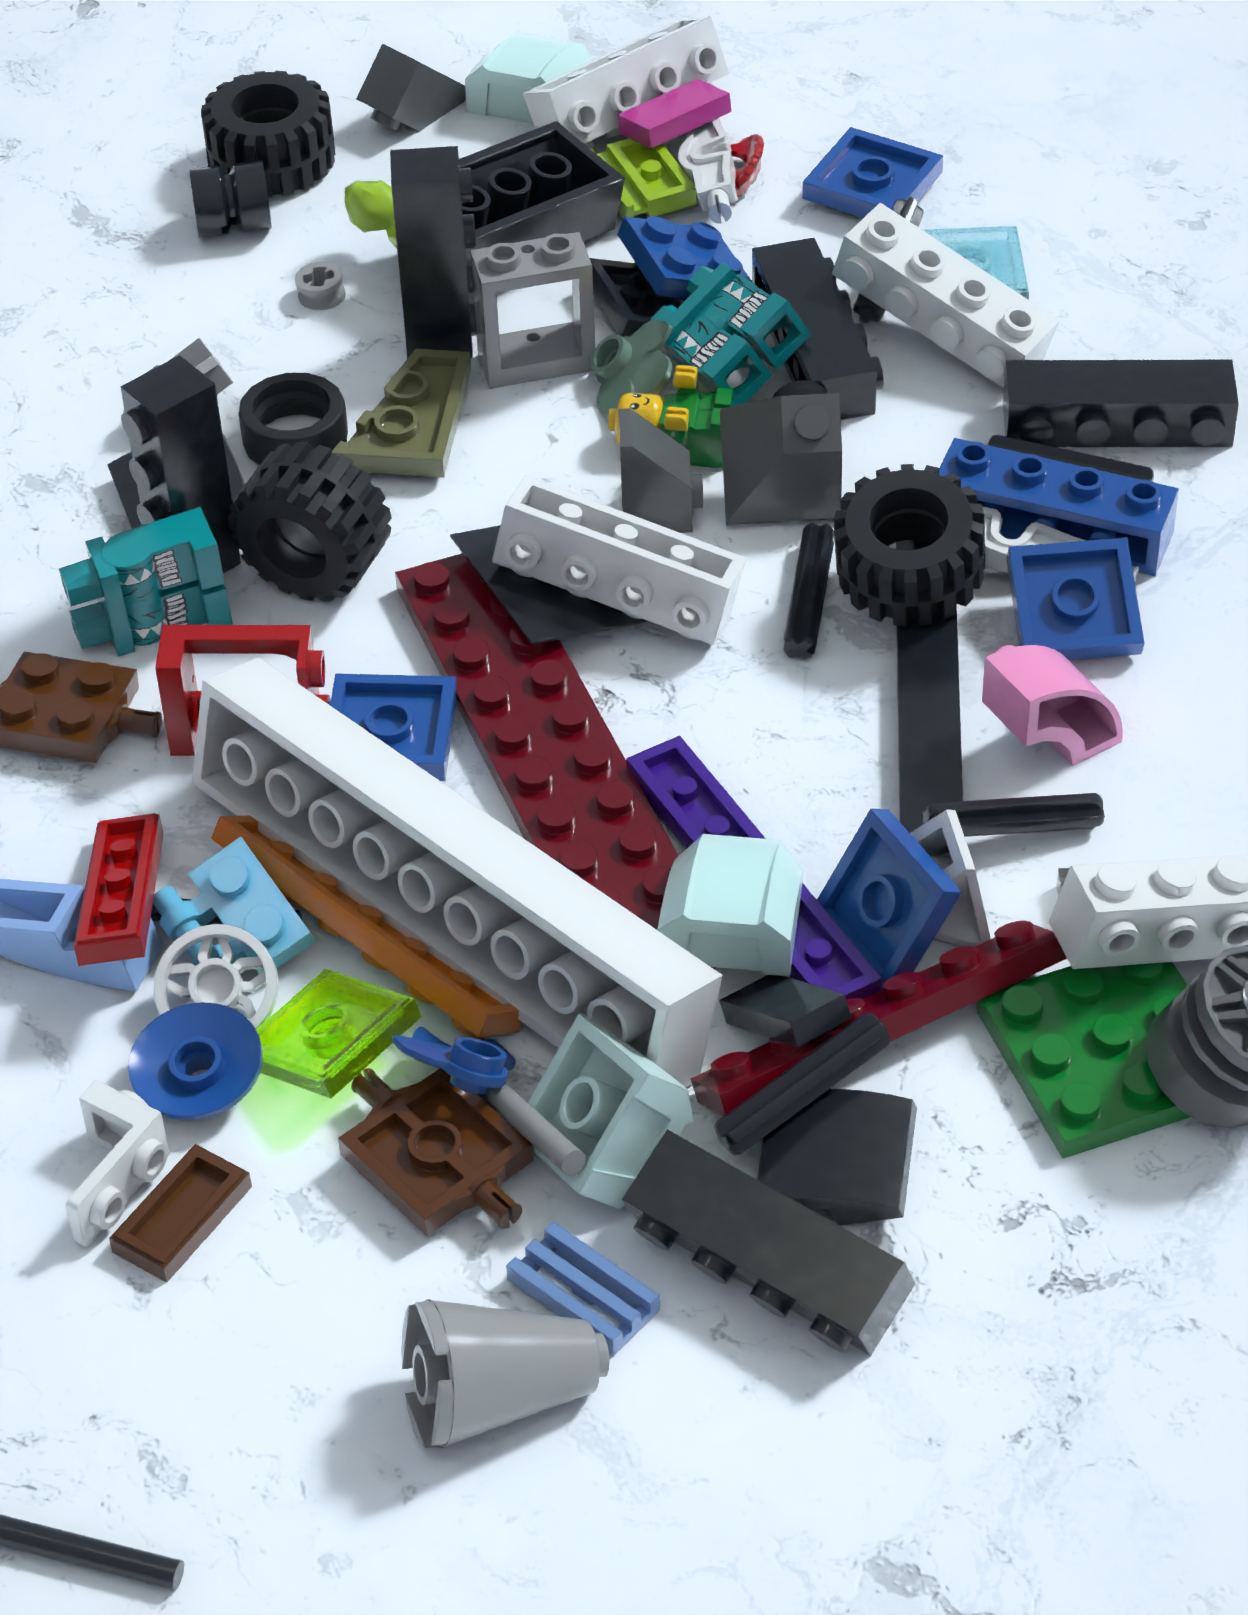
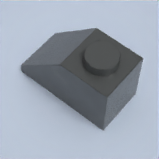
[356,43,466,131]
[619,408,703,533]

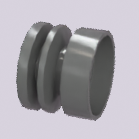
[1145,945,1248,1128]

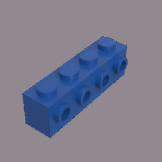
[939,438,1179,576]

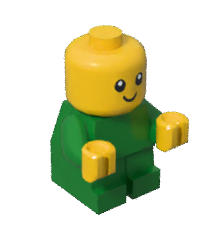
[608,365,733,468]

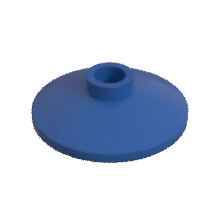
[128,1002,263,1120]

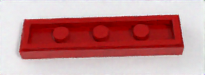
[74,813,164,966]

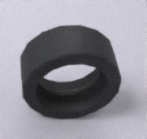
[238,373,348,465]

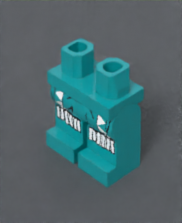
[651,262,812,406]
[58,507,233,657]

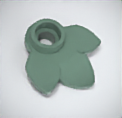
[590,320,673,417]

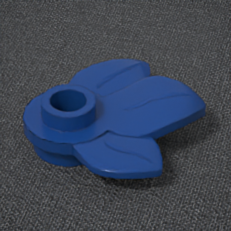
[392,1027,516,1094]

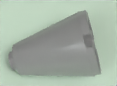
[401,1299,609,1448]

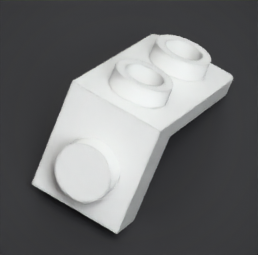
[66,1079,170,1247]

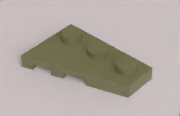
[332,349,471,478]

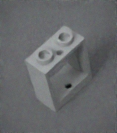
[470,232,595,389]

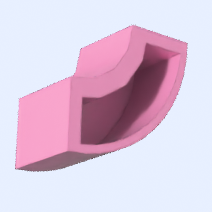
[982,645,1123,766]

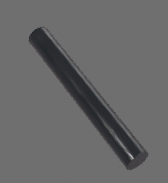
[0,1514,184,1590]

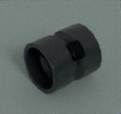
[189,160,272,238]

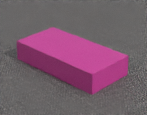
[618,79,732,148]

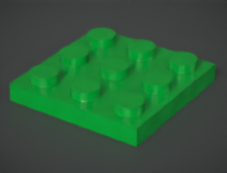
[977,962,1192,1159]

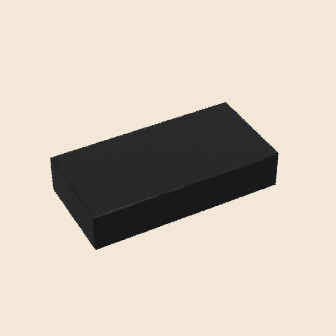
[719,975,852,1047]

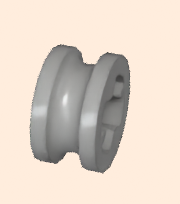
[294,262,346,311]

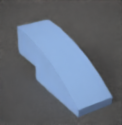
[0,879,163,992]

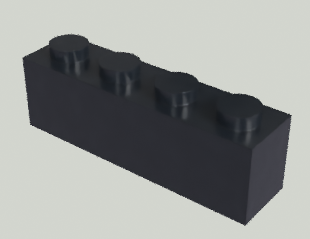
[390,146,476,359]
[752,237,884,420]
[120,355,241,573]
[1003,359,1239,447]
[622,1129,916,1356]

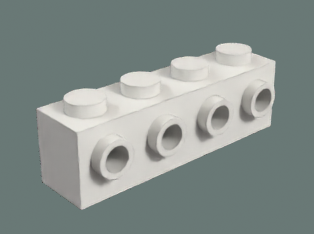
[523,16,730,149]
[832,203,1060,388]
[492,475,747,645]
[1048,854,1248,969]

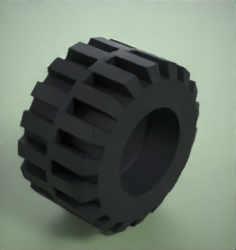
[201,70,336,197]
[228,442,392,602]
[834,464,986,627]

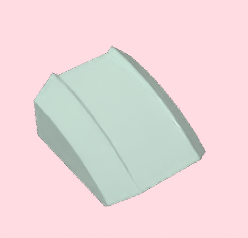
[465,33,593,123]
[657,834,804,976]
[521,1013,693,1209]

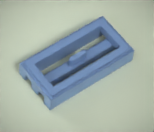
[506,1221,660,1355]

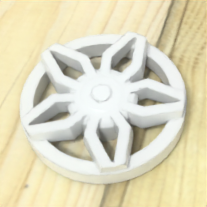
[153,924,279,1033]

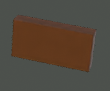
[109,1144,252,1283]

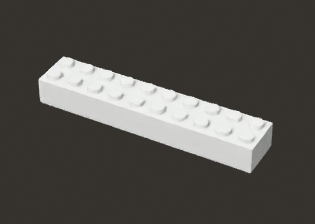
[192,657,723,1088]

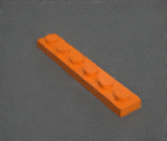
[211,815,523,1039]

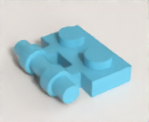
[153,837,316,974]

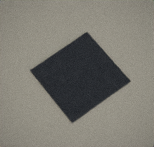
[450,525,650,645]

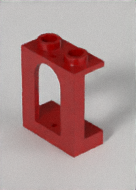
[155,625,330,756]

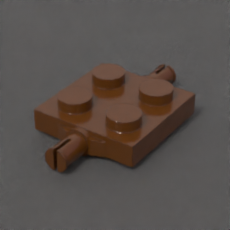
[0,651,162,763]
[338,1068,533,1236]

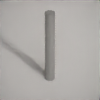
[478,1084,586,1176]

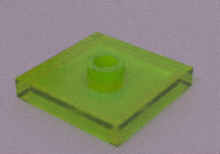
[256,969,422,1099]

